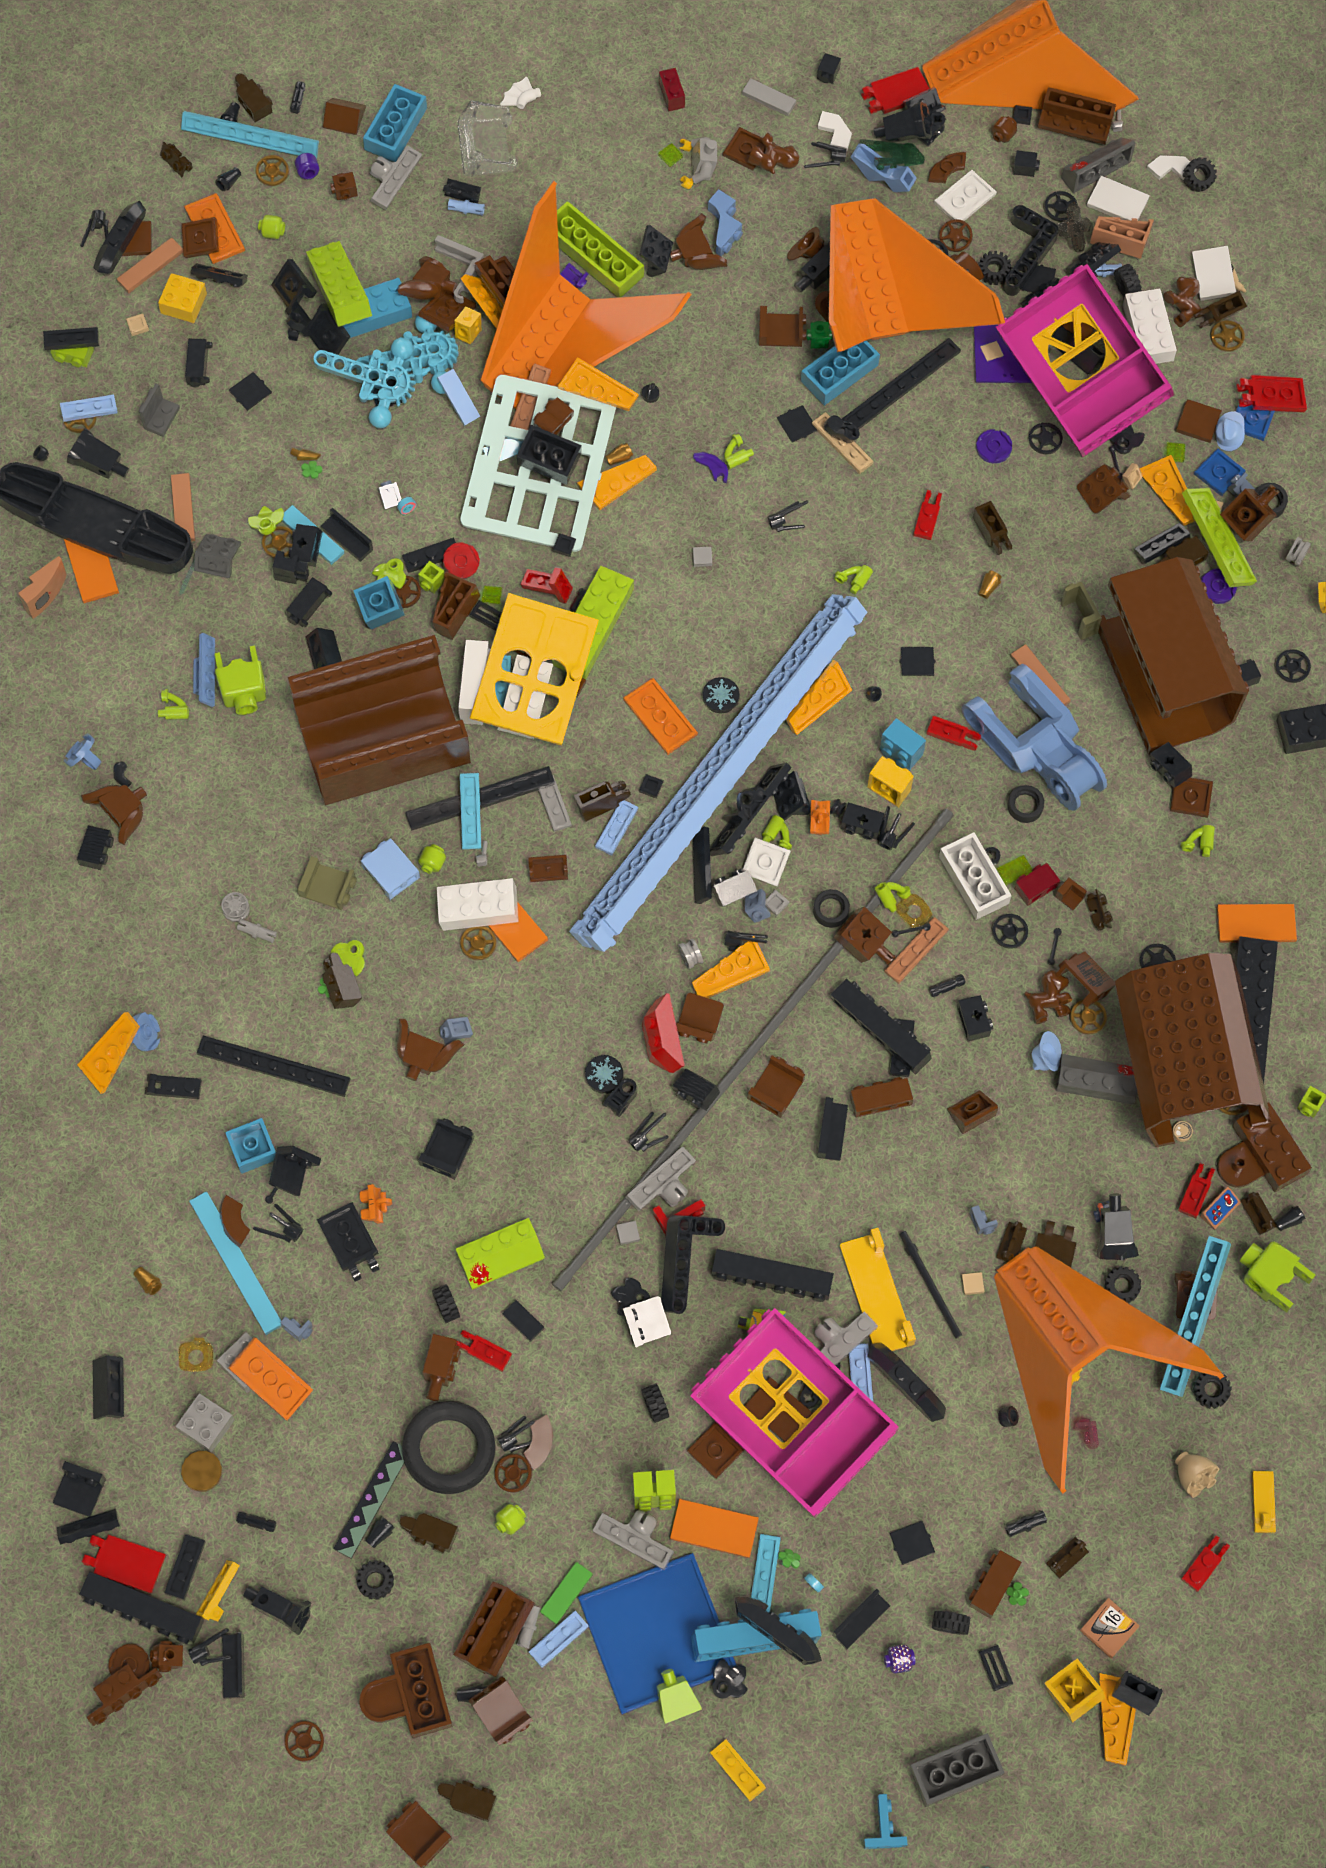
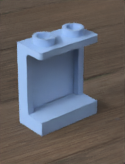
[361,838,420,900]

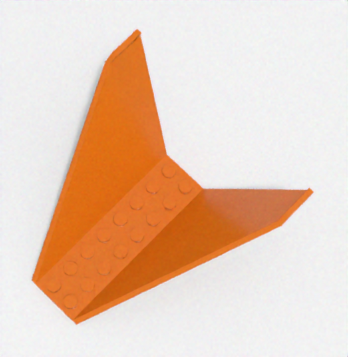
[922,0,1139,112]
[481,181,692,409]
[829,198,1005,353]
[994,1247,1224,1494]

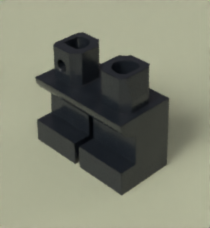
[272,550,309,584]

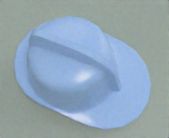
[1216,411,1245,451]
[1031,1031,1062,1071]

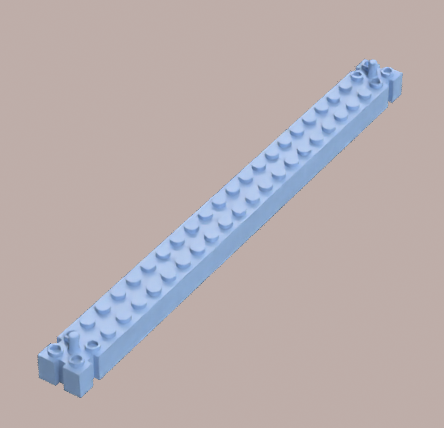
[569,594,867,952]

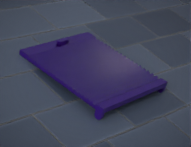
[974,318,1032,383]

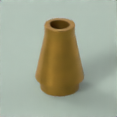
[605,443,633,466]
[978,570,1002,599]
[134,1267,162,1295]

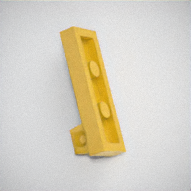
[1252,1471,1276,1533]
[196,1560,240,1622]
[710,1740,766,1802]

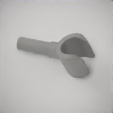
[1112,110,1123,132]
[476,841,488,867]

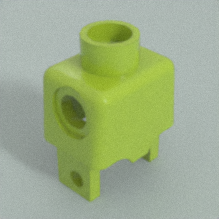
[214,645,266,715]
[1239,1241,1316,1313]

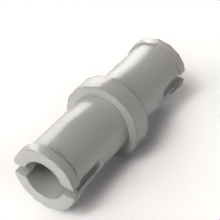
[237,918,277,943]
[517,1606,541,1649]

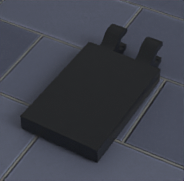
[317,1202,380,1282]

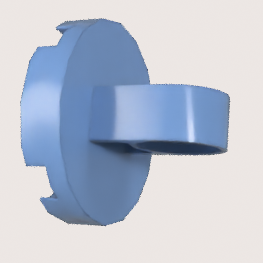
[64,733,102,770]
[132,1012,160,1051]

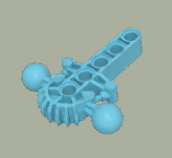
[356,315,459,394]
[314,337,416,428]

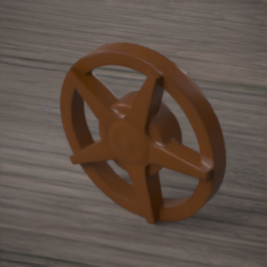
[939,219,973,252]
[396,576,421,608]
[495,1454,532,1493]
[285,1721,324,1762]

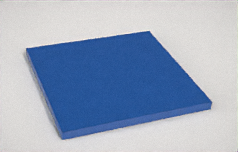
[578,1553,737,1715]

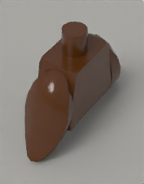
[670,213,727,270]
[398,256,457,300]
[81,785,147,845]
[397,1019,465,1081]

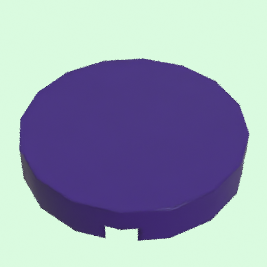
[976,429,1012,463]
[1201,569,1237,604]

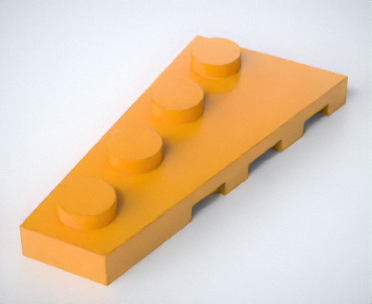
[460,274,502,329]
[558,357,639,411]
[577,455,657,510]
[1139,455,1195,526]
[786,660,852,735]
[692,936,770,998]
[77,1012,140,1094]
[1099,1673,1136,1766]

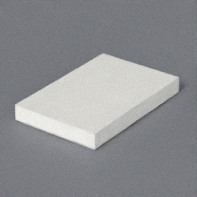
[934,170,997,226]
[1087,176,1150,221]
[1192,246,1236,301]

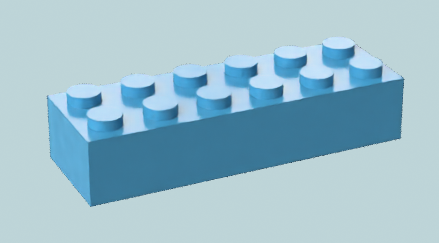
[691,1609,822,1662]

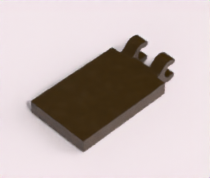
[1035,1220,1077,1267]

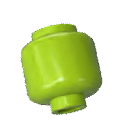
[258,215,285,239]
[418,844,446,874]
[495,1504,526,1535]

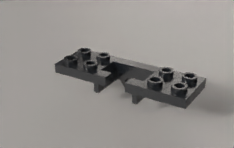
[1020,242,1121,308]
[271,259,351,360]
[710,762,792,856]

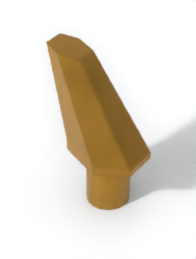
[290,448,321,461]

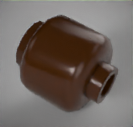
[991,116,1017,143]

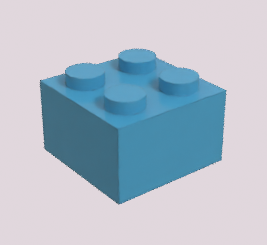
[353,576,405,630]
[880,718,926,771]
[225,1118,276,1174]

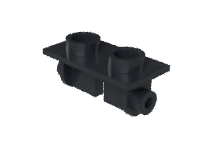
[443,178,481,203]

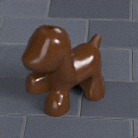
[748,132,799,174]
[1163,276,1204,327]
[1024,970,1073,1024]

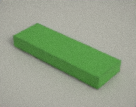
[540,1562,593,1625]

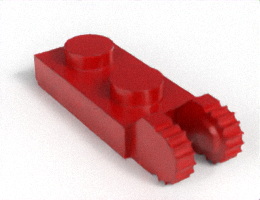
[913,490,942,540]
[926,716,981,751]
[1178,1163,1215,1219]
[457,1330,512,1372]
[1181,1535,1230,1592]

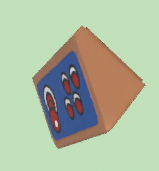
[1200,1186,1241,1230]

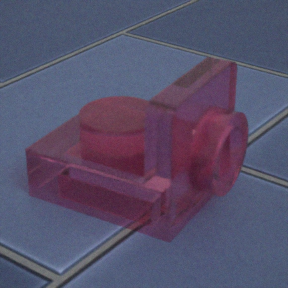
[1074,1419,1099,1449]

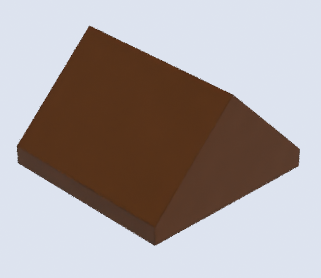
[323,98,366,135]
[947,1090,998,1134]

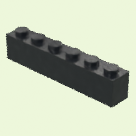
[830,978,932,1075]
[712,1249,834,1302]
[79,1571,204,1645]

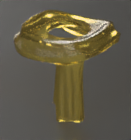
[896,894,932,928]
[179,1337,213,1372]

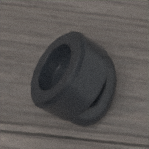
[642,383,660,403]
[998,1406,1019,1427]

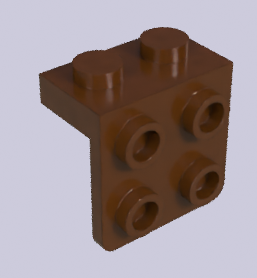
[1077,464,1131,514]
[676,993,724,1044]
[1174,1271,1218,1320]

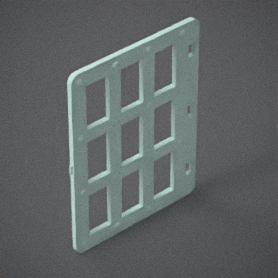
[460,375,616,552]

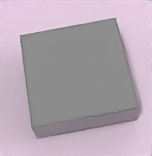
[693,547,712,567]
[765,890,790,917]
[616,1221,640,1245]

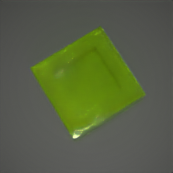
[658,143,683,167]
[1166,442,1185,463]
[482,586,503,604]

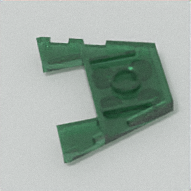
[860,139,925,170]

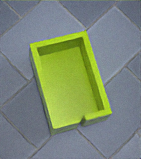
[633,1470,676,1512]

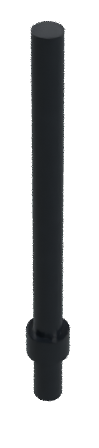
[899,1231,962,1339]

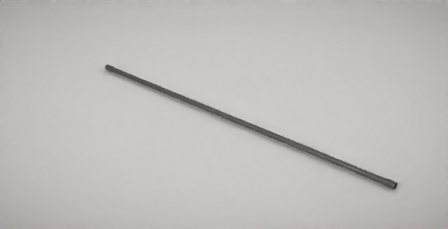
[552,809,954,1292]

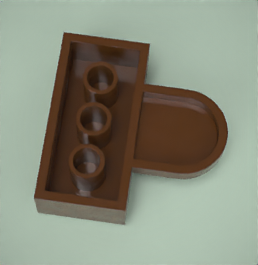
[1218,1102,1312,1192]
[359,1643,453,1739]

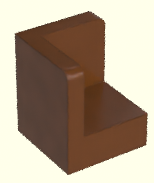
[1055,878,1087,910]

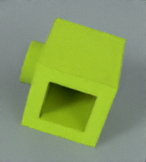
[418,561,445,594]
[1297,1086,1326,1118]

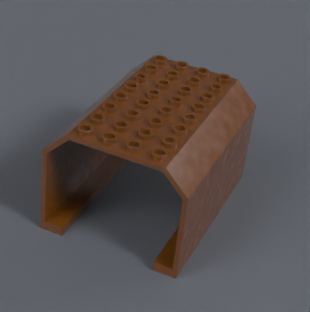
[1098,557,1249,755]
[288,635,471,806]
[1115,953,1272,1147]

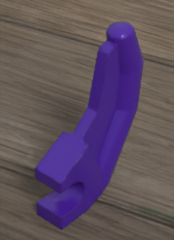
[693,452,728,483]

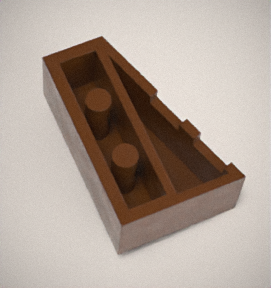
[433,571,480,640]

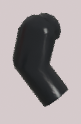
[113,761,132,787]

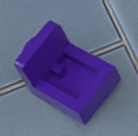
[560,263,589,289]

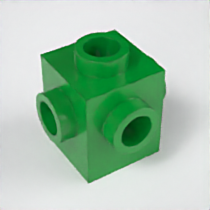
[807,321,832,349]

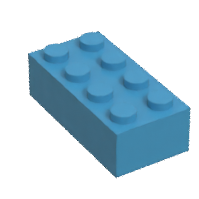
[363,84,427,162]
[343,278,412,338]
[801,340,880,406]

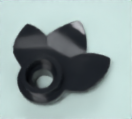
[1110,425,1145,454]
[611,1278,650,1316]
[712,1659,748,1699]

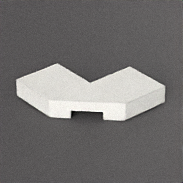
[818,111,852,150]
[1147,155,1197,180]

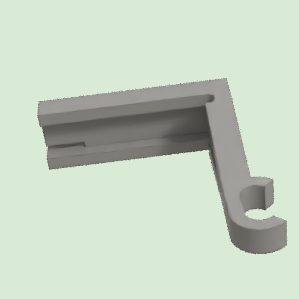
[435,235,484,303]

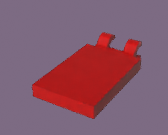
[861,67,929,114]
[1236,375,1307,413]
[82,1535,167,1594]

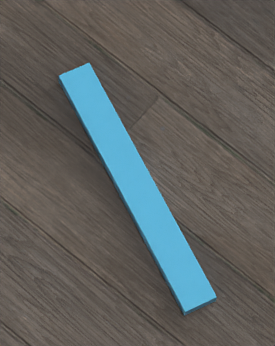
[181,111,319,158]
[189,1191,281,1335]

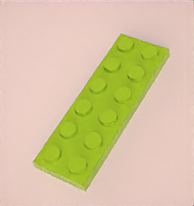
[1182,488,1257,587]

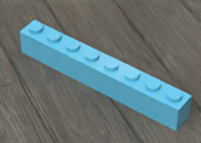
[1160,1236,1231,1397]

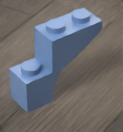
[851,144,917,192]
[708,189,743,256]

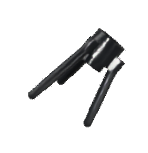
[804,141,847,168]
[80,210,109,247]
[768,500,808,532]
[877,806,915,850]
[724,930,768,952]
[628,1112,669,1152]
[253,1204,304,1243]
[497,1416,535,1453]
[188,1628,232,1666]

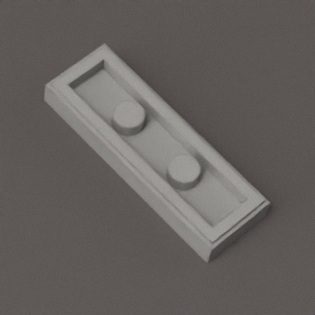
[742,78,796,116]
[539,775,572,832]

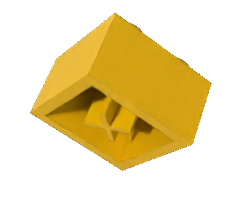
[158,273,207,323]
[867,756,914,808]
[1044,1659,1105,1723]

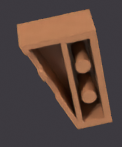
[1090,216,1154,259]

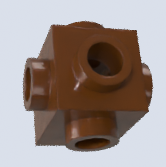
[330,172,358,200]
[150,1641,183,1672]

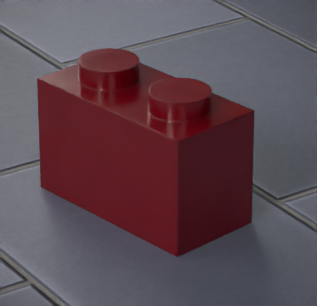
[659,67,685,112]
[1014,863,1060,906]

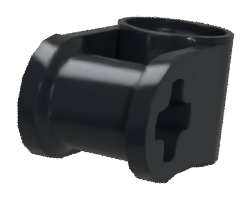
[917,112,946,146]
[603,1078,637,1117]

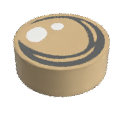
[1173,1121,1193,1142]

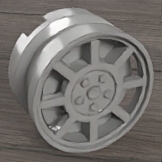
[1285,537,1311,566]
[221,892,250,922]
[678,938,703,969]

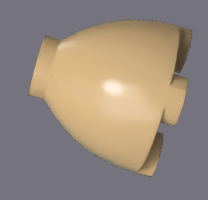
[1175,1452,1219,1498]

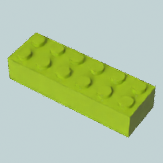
[557,201,644,298]
[306,241,372,327]
[552,566,634,679]

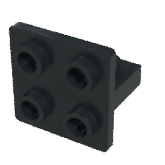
[774,771,811,821]

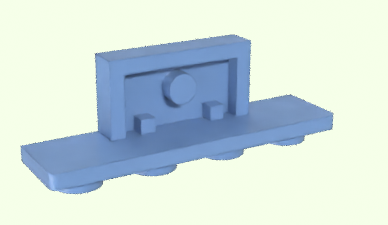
[193,633,215,707]

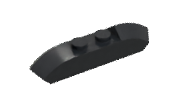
[93,201,146,274]
[867,1343,946,1422]
[735,1597,822,1665]

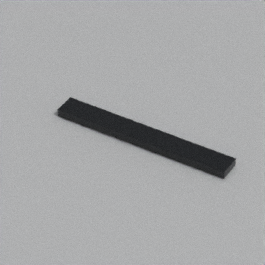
[842,338,961,429]
[405,766,555,831]
[197,1035,351,1097]

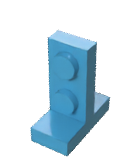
[864,1794,907,1849]

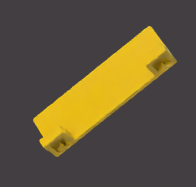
[840,1228,916,1351]

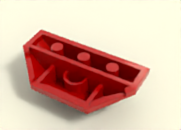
[642,993,685,1073]

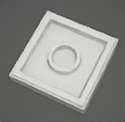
[743,838,791,886]

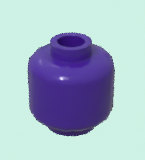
[295,153,319,179]

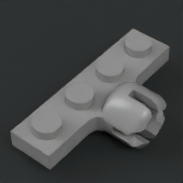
[370,145,422,210]
[626,1147,696,1212]
[815,1311,878,1366]
[592,1510,674,1570]

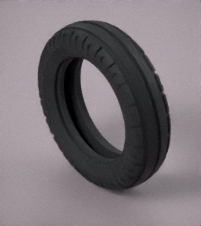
[402,1401,496,1494]

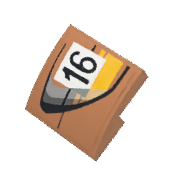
[1080,1598,1140,1659]

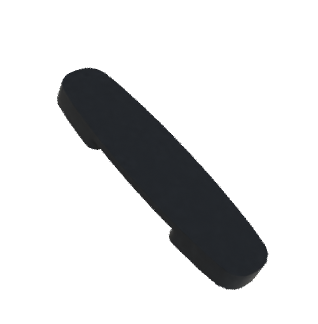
[0,462,193,574]

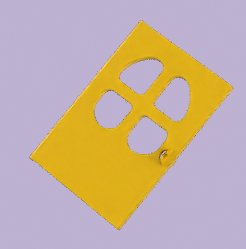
[470,593,599,746]

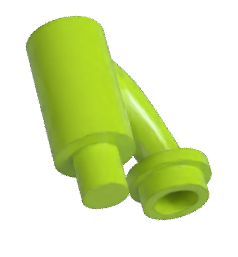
[724,434,754,470]
[834,565,873,594]
[158,689,189,720]
[762,815,792,850]
[1181,825,1215,857]
[875,882,911,913]

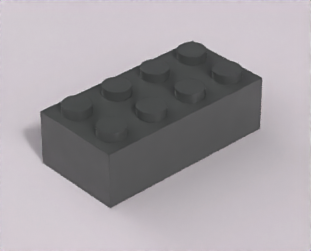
[909,1733,1004,1807]

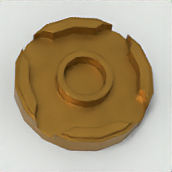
[181,1451,222,1492]

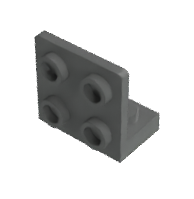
[139,383,180,437]
[194,534,241,579]

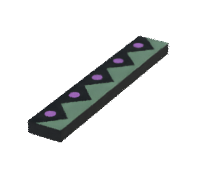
[333,1441,405,1559]

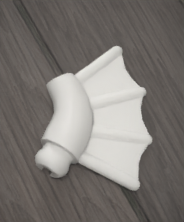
[500,77,541,109]

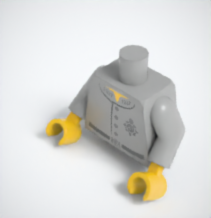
[680,137,717,189]

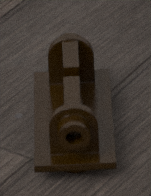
[160,142,193,178]
[1086,889,1113,931]
[1241,1192,1277,1235]
[996,1221,1028,1262]
[1046,1537,1089,1579]

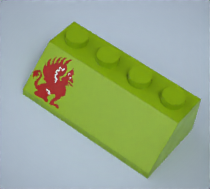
[456,1218,545,1290]

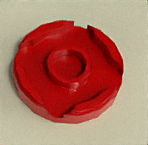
[443,542,480,579]

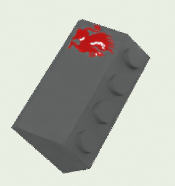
[1061,137,1135,194]
[1056,1054,1137,1104]

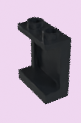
[418,1118,474,1180]

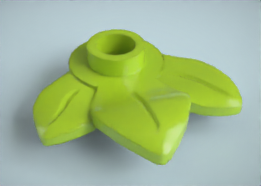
[248,506,284,535]
[372,558,406,589]
[331,940,365,976]

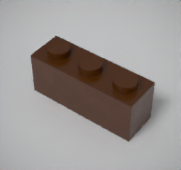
[850,1077,913,1118]
[968,1550,1022,1619]

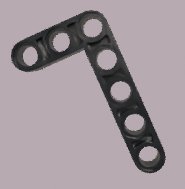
[1004,205,1059,296]
[661,1215,725,1314]

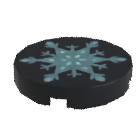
[702,677,740,714]
[585,1055,623,1094]

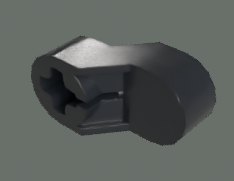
[824,415,860,443]

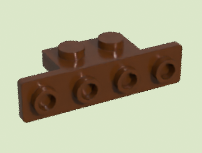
[87,1664,162,1726]

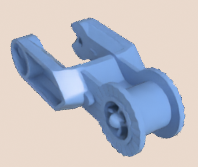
[962,664,1107,811]

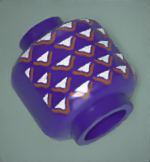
[884,1645,915,1674]

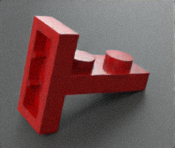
[520,568,573,604]
[652,1199,706,1244]

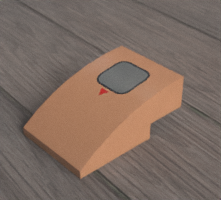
[18,556,67,619]

